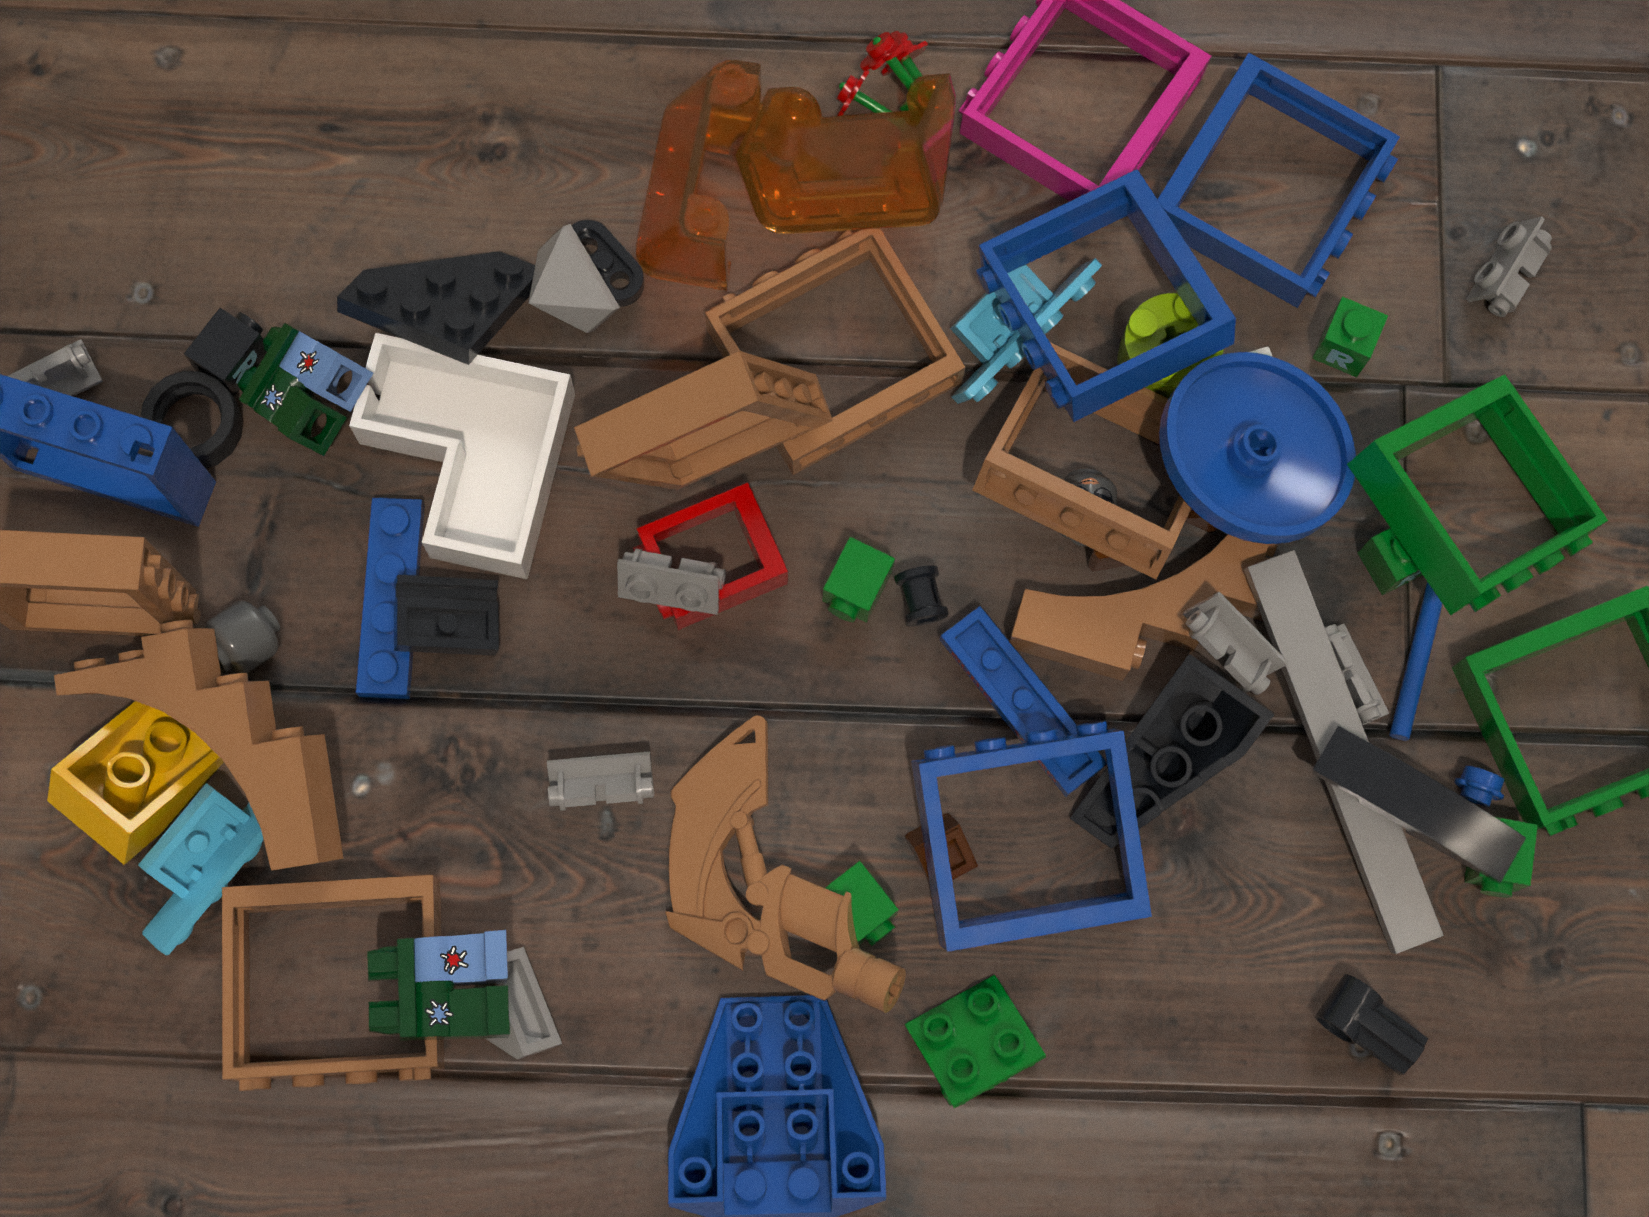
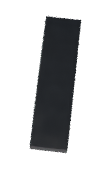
[1313,726,1526,884]

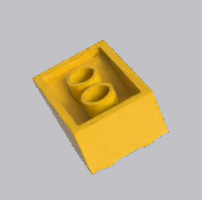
[47,701,224,865]

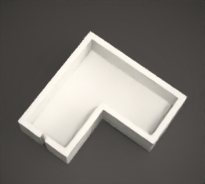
[349,333,575,579]

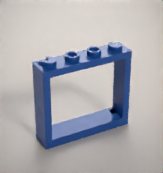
[1158,53,1400,308]
[976,169,1236,422]
[0,374,216,527]
[911,721,1152,952]

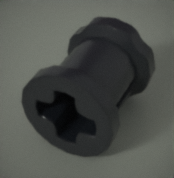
[894,565,949,627]

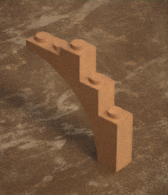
[1009,534,1278,681]
[54,620,343,871]

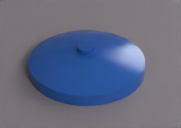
[1159,352,1356,544]

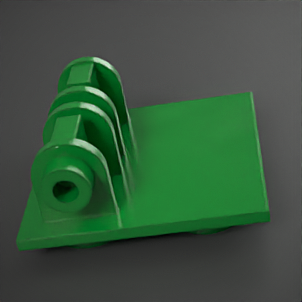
[905,975,1046,1109]

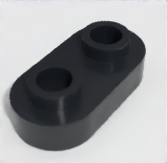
[572,220,645,307]

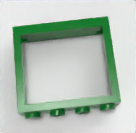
[1347,374,1608,615]
[1452,586,1649,836]

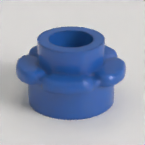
[1454,766,1505,807]

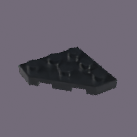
[337,251,535,365]

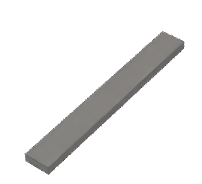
[1243,550,1444,954]

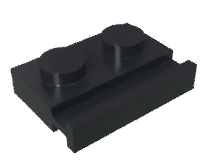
[394,575,499,656]

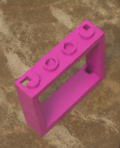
[958,0,1211,202]

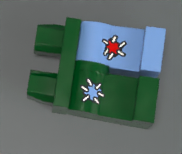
[238,323,373,456]
[367,930,510,1041]

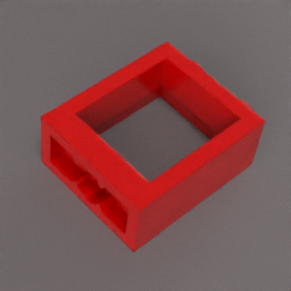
[632,482,788,630]

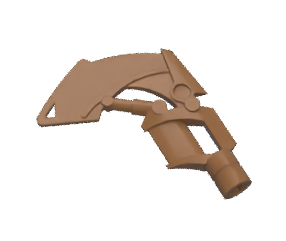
[665,715,906,1013]

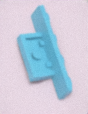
[950,258,1102,404]
[138,783,264,956]

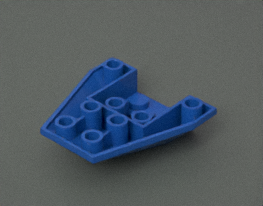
[668,995,886,1217]

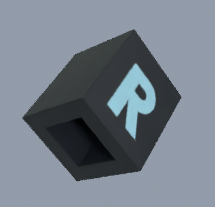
[184,308,267,396]

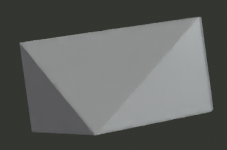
[529,224,620,333]
[475,947,562,1060]

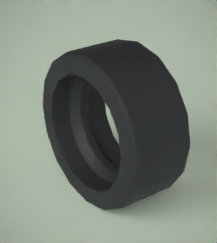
[141,371,243,469]

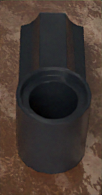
[1315,974,1429,1075]

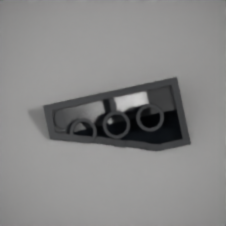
[1070,650,1275,849]

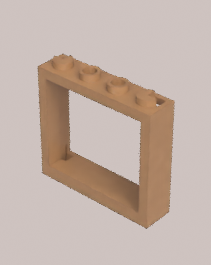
[705,222,966,475]
[972,342,1191,579]
[574,351,833,490]
[0,530,201,636]
[222,875,445,1091]

